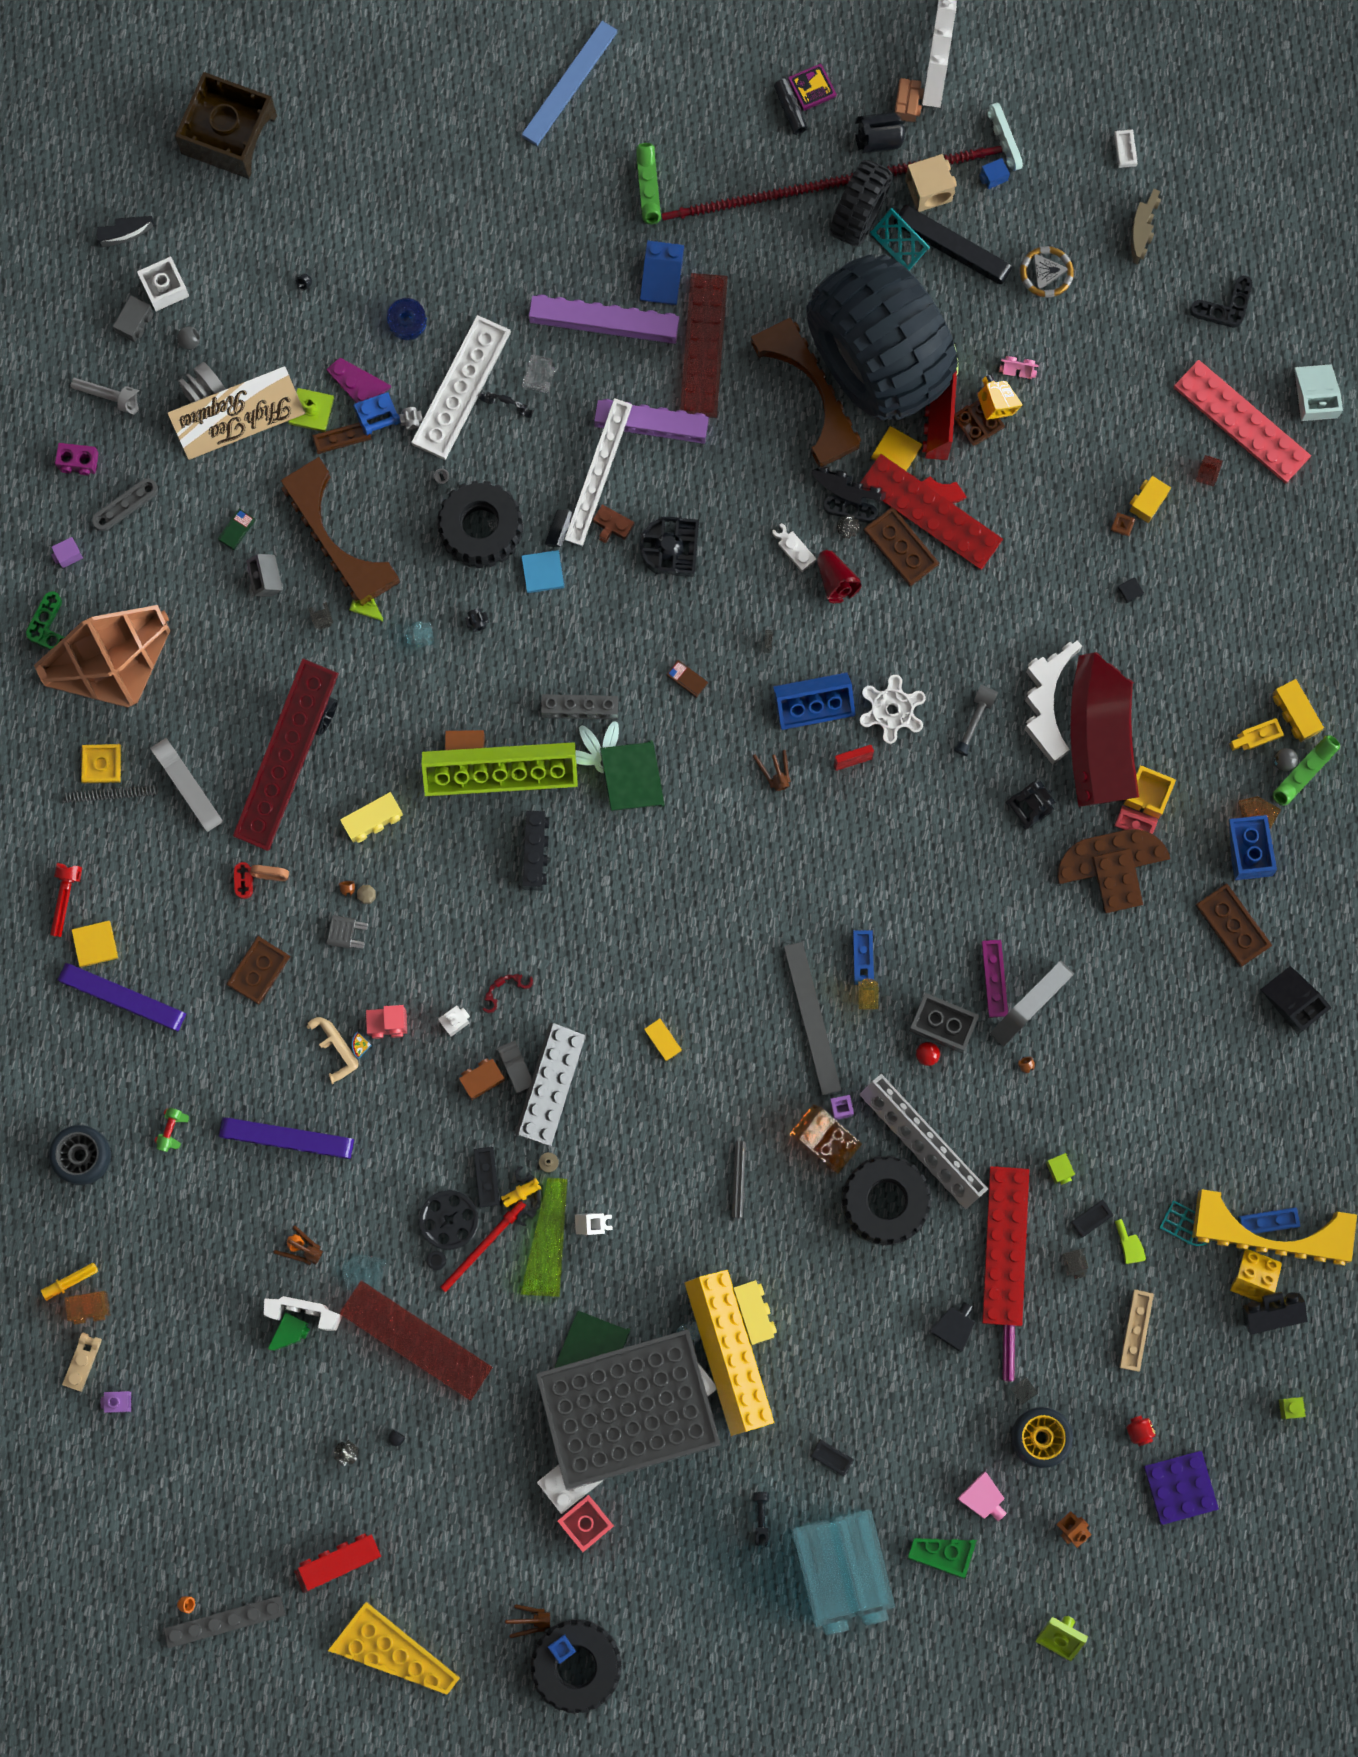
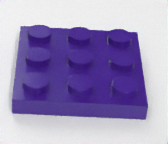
[1144,1451,1219,1525]

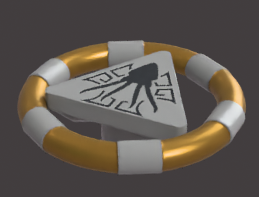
[1020,246,1074,298]

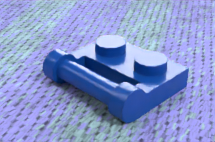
[353,392,401,435]

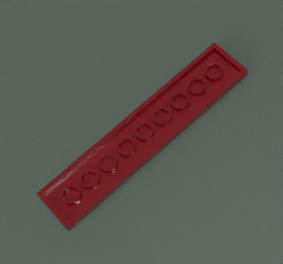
[233,658,339,851]

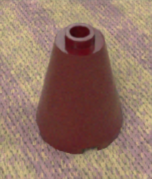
[817,550,862,604]

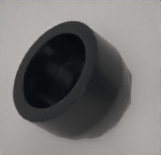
[296,274,312,290]
[388,1429,406,1446]

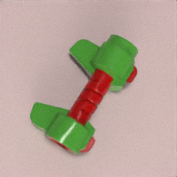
[155,1107,189,1152]

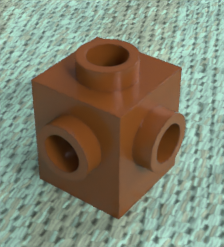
[1056,1511,1091,1548]

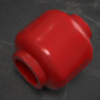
[1127,1415,1156,1446]

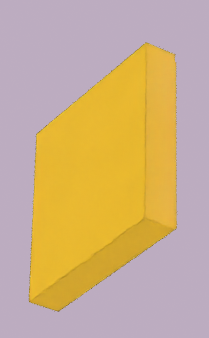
[871,426,922,471]
[81,744,121,783]
[72,921,118,967]

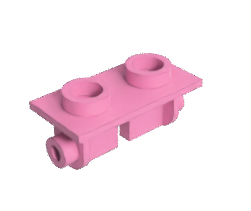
[999,356,1038,379]

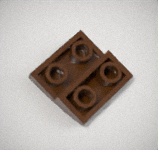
[954,400,1005,446]

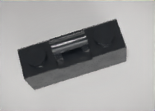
[1242,1292,1308,1335]

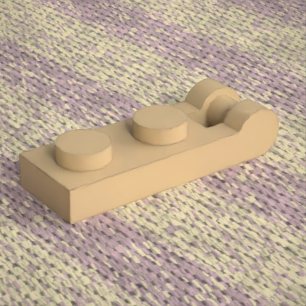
[62,1333,102,1392]

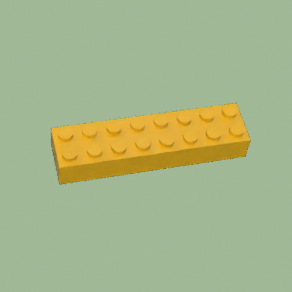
[684,1270,774,1436]

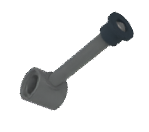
[954,684,998,756]

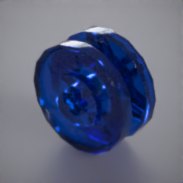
[387,298,427,340]

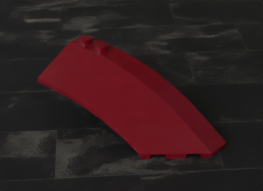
[1070,652,1139,807]

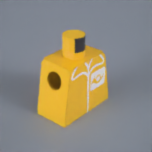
[978,375,1022,420]

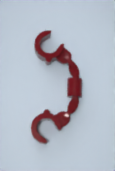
[483,974,533,1013]

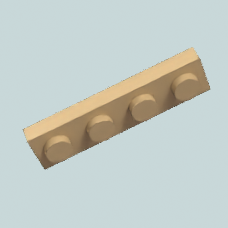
[1119,1290,1154,1372]

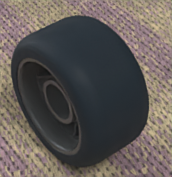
[49,1125,111,1185]

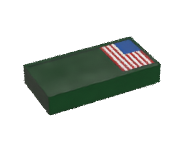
[218,509,255,550]

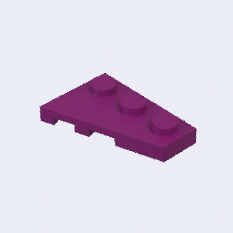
[326,358,391,403]

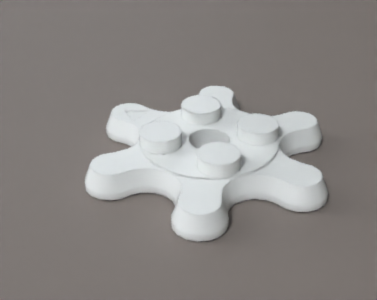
[860,675,926,744]

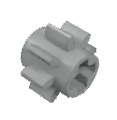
[399,407,423,430]

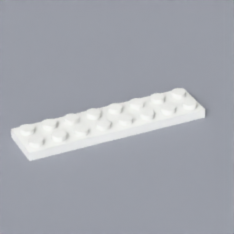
[411,315,511,460]

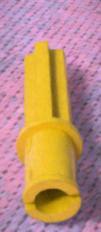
[41,1263,98,1301]

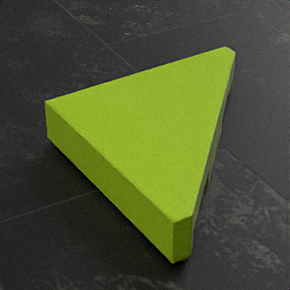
[349,599,383,621]

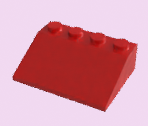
[922,371,957,460]

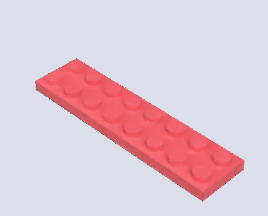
[1173,360,1311,484]

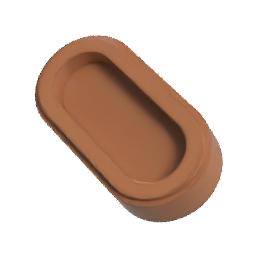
[250,865,289,881]

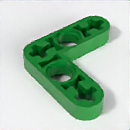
[26,591,65,650]

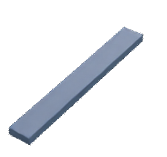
[522,21,617,146]

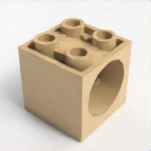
[905,154,957,212]

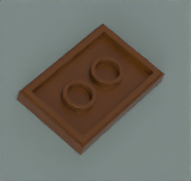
[226,936,291,1005]

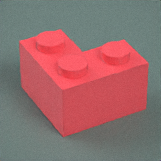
[366,1005,407,1039]

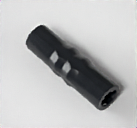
[774,79,808,135]

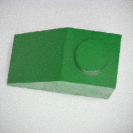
[268,1313,310,1351]

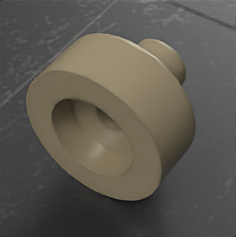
[539,1152,559,1173]

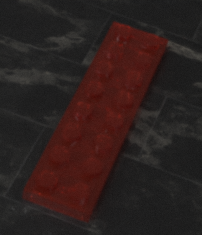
[680,273,728,418]
[339,1280,493,1401]

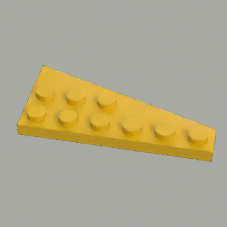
[328,1602,460,1694]

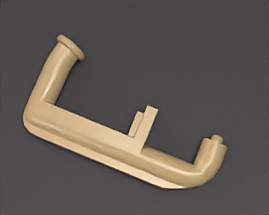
[307,1017,359,1084]

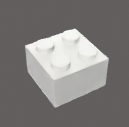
[137,256,189,311]

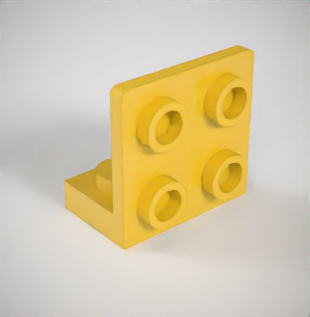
[1230,1249,1282,1302]

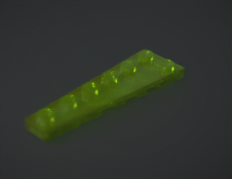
[521,1178,568,1297]

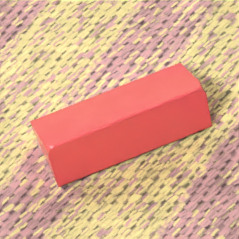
[1114,805,1158,834]

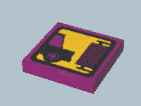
[788,64,837,111]

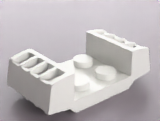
[264,1296,342,1331]

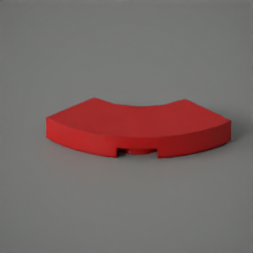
[922,476,967,503]

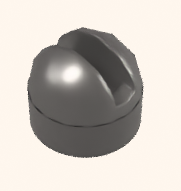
[434,469,449,484]

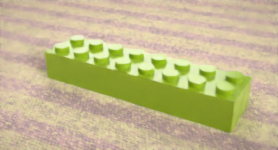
[421,742,578,796]

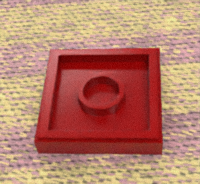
[834,744,874,771]

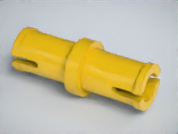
[501,1178,541,1208]

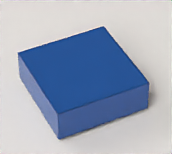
[548,1634,576,1664]

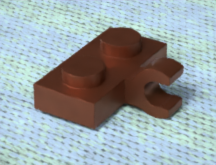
[593,504,635,544]

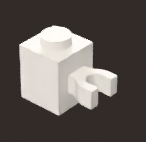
[438,1006,470,1037]
[575,1213,612,1235]

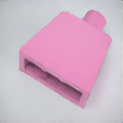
[957,1472,1006,1521]

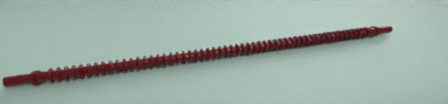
[661,145,1002,220]

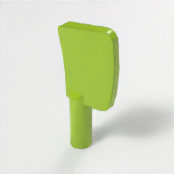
[1115,1219,1146,1264]

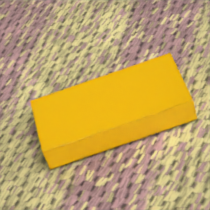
[644,1019,682,1061]

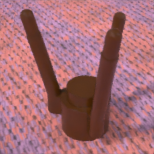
[753,750,791,791]
[273,1225,323,1265]
[505,1604,550,1638]

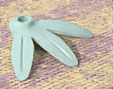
[576,721,619,773]

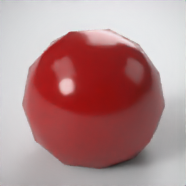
[916,1042,940,1066]

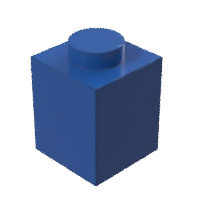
[979,158,1010,189]

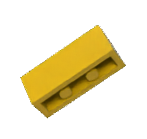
[1273,679,1324,742]

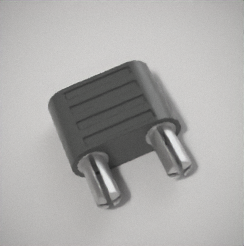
[327,915,368,949]

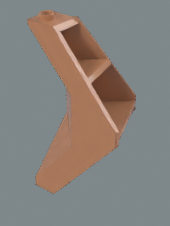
[34,605,170,708]

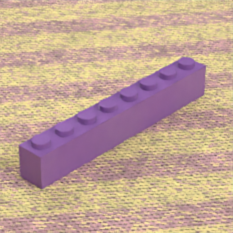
[529,295,679,344]

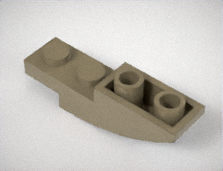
[1131,189,1161,264]

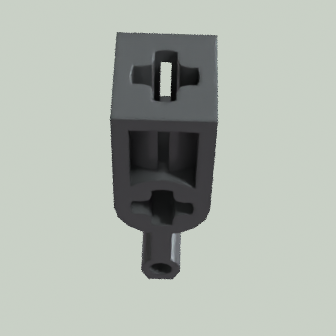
[498,1040,532,1095]

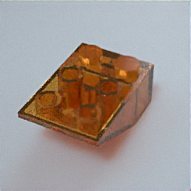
[790,1104,862,1174]

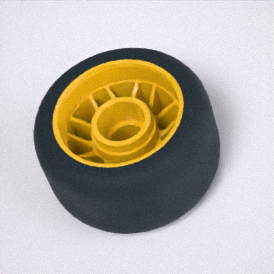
[1011,1407,1073,1468]

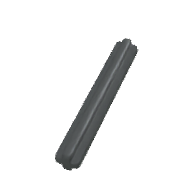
[732,1141,746,1219]

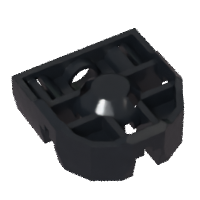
[640,516,699,577]

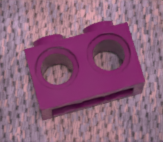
[55,443,99,476]

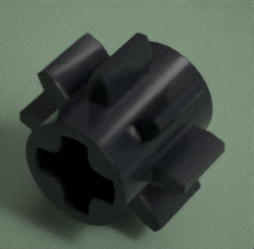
[465,609,489,632]

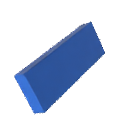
[1238,1207,1300,1234]

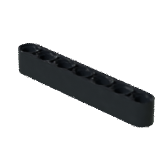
[894,205,1012,285]

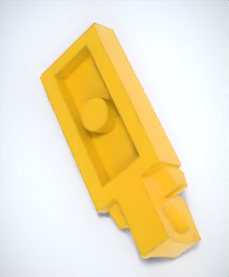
[1229,718,1284,751]

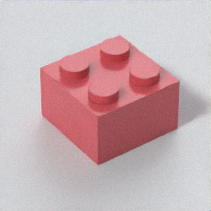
[558,1495,614,1552]

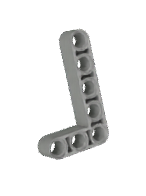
[150,738,223,832]

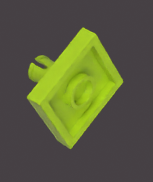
[289,388,334,432]
[1035,1616,1088,1661]

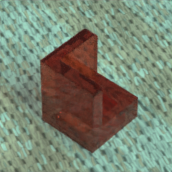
[1196,455,1223,487]

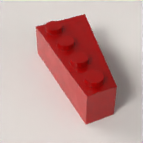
[294,1533,381,1594]

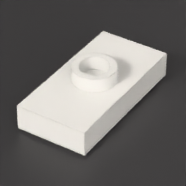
[1114,130,1138,168]

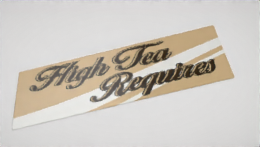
[168,366,305,459]

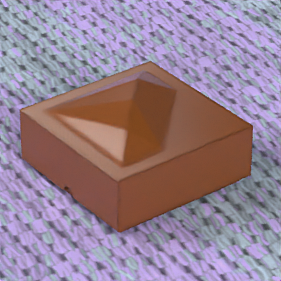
[1111,512,1136,537]

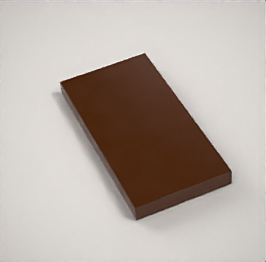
[863,507,940,587]
[1195,883,1272,968]

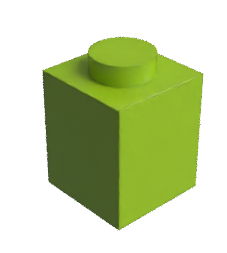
[1046,1153,1075,1185]
[1279,1397,1306,1419]

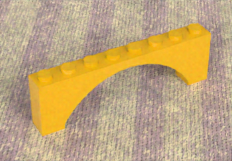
[1192,1189,1357,1266]

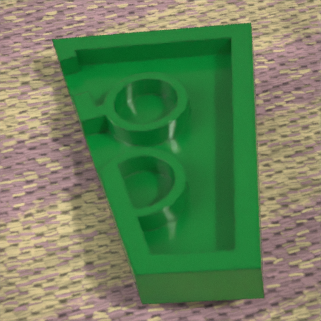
[907,1538,977,1579]

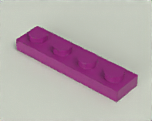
[981,940,1008,1018]

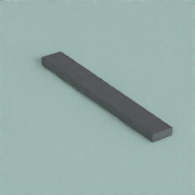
[784,942,841,1096]

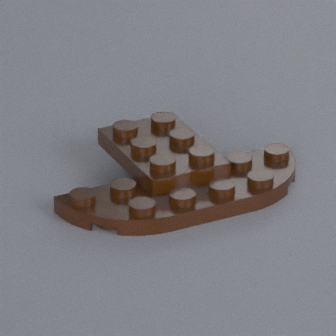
[1057,829,1171,913]

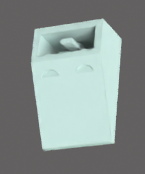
[1294,364,1343,421]

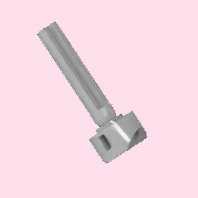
[70,378,140,415]

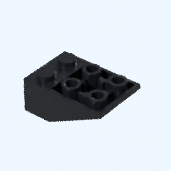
[1260,966,1332,1035]

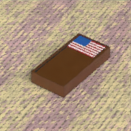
[667,660,708,698]

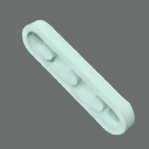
[987,102,1022,171]

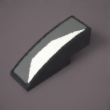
[97,216,155,247]

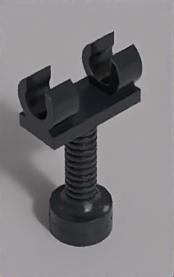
[753,1492,769,1547]

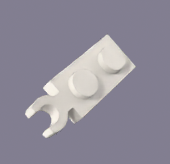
[772,523,817,572]

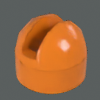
[287,1234,304,1252]
[177,1596,195,1613]

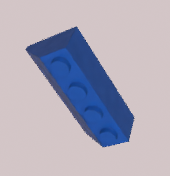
[773,673,856,730]

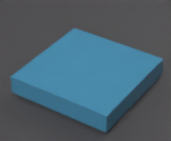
[522,550,564,593]

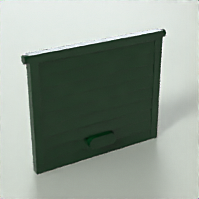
[600,740,664,811]
[554,1311,631,1368]

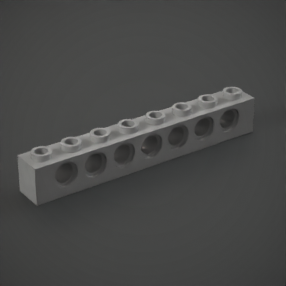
[859,1074,988,1209]

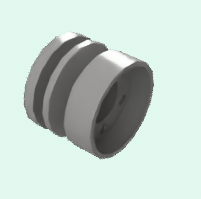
[178,362,226,403]

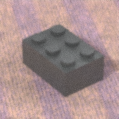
[909,993,979,1054]

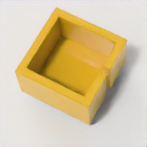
[1123,765,1176,819]

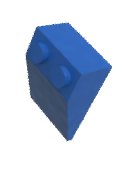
[640,240,684,305]
[1229,815,1277,880]

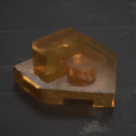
[1238,796,1281,829]

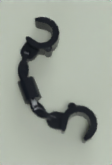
[479,391,534,418]
[515,1166,542,1226]

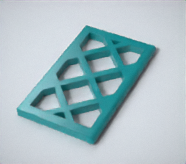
[870,208,930,270]

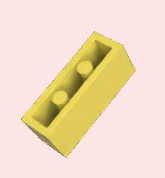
[340,792,403,843]
[733,1280,777,1345]

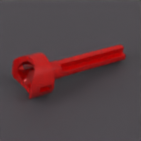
[50,863,82,937]

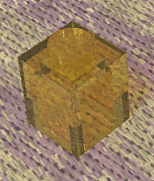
[858,979,879,1009]

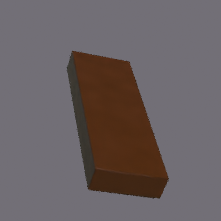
[312,422,372,454]

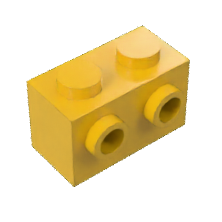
[1130,476,1171,523]

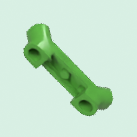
[636,143,661,225]
[1272,735,1340,806]

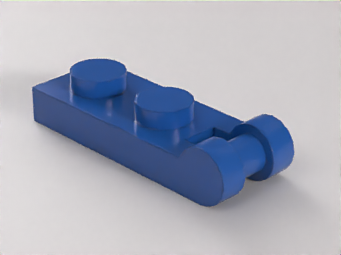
[853,930,874,985]

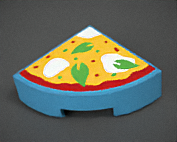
[352,1032,372,1059]

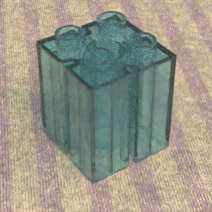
[789,1509,895,1635]

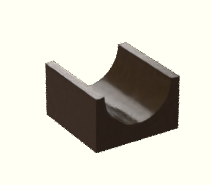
[175,72,277,179]

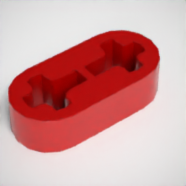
[234,862,253,899]

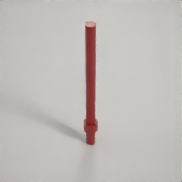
[440,1200,526,1292]

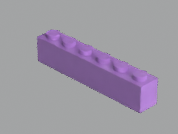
[594,399,709,444]

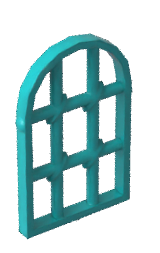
[1159,1200,1207,1246]

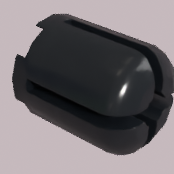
[855,112,905,154]

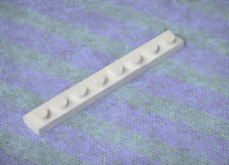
[565,398,632,547]

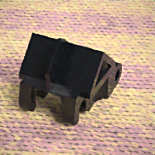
[1005,781,1056,830]

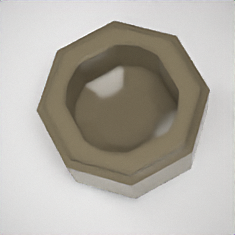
[357,885,376,904]

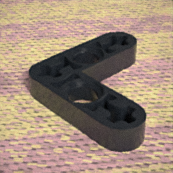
[1190,275,1253,328]

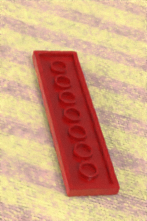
[860,454,1003,570]
[982,1166,1029,1327]

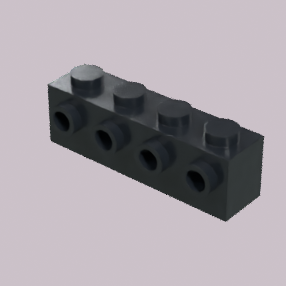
[523,811,549,891]

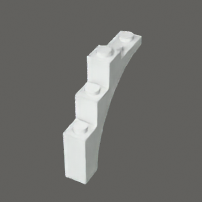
[922,0,957,108]
[1024,640,1082,765]

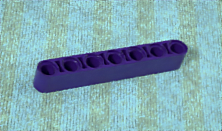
[57,963,186,1032]
[219,1117,354,1159]

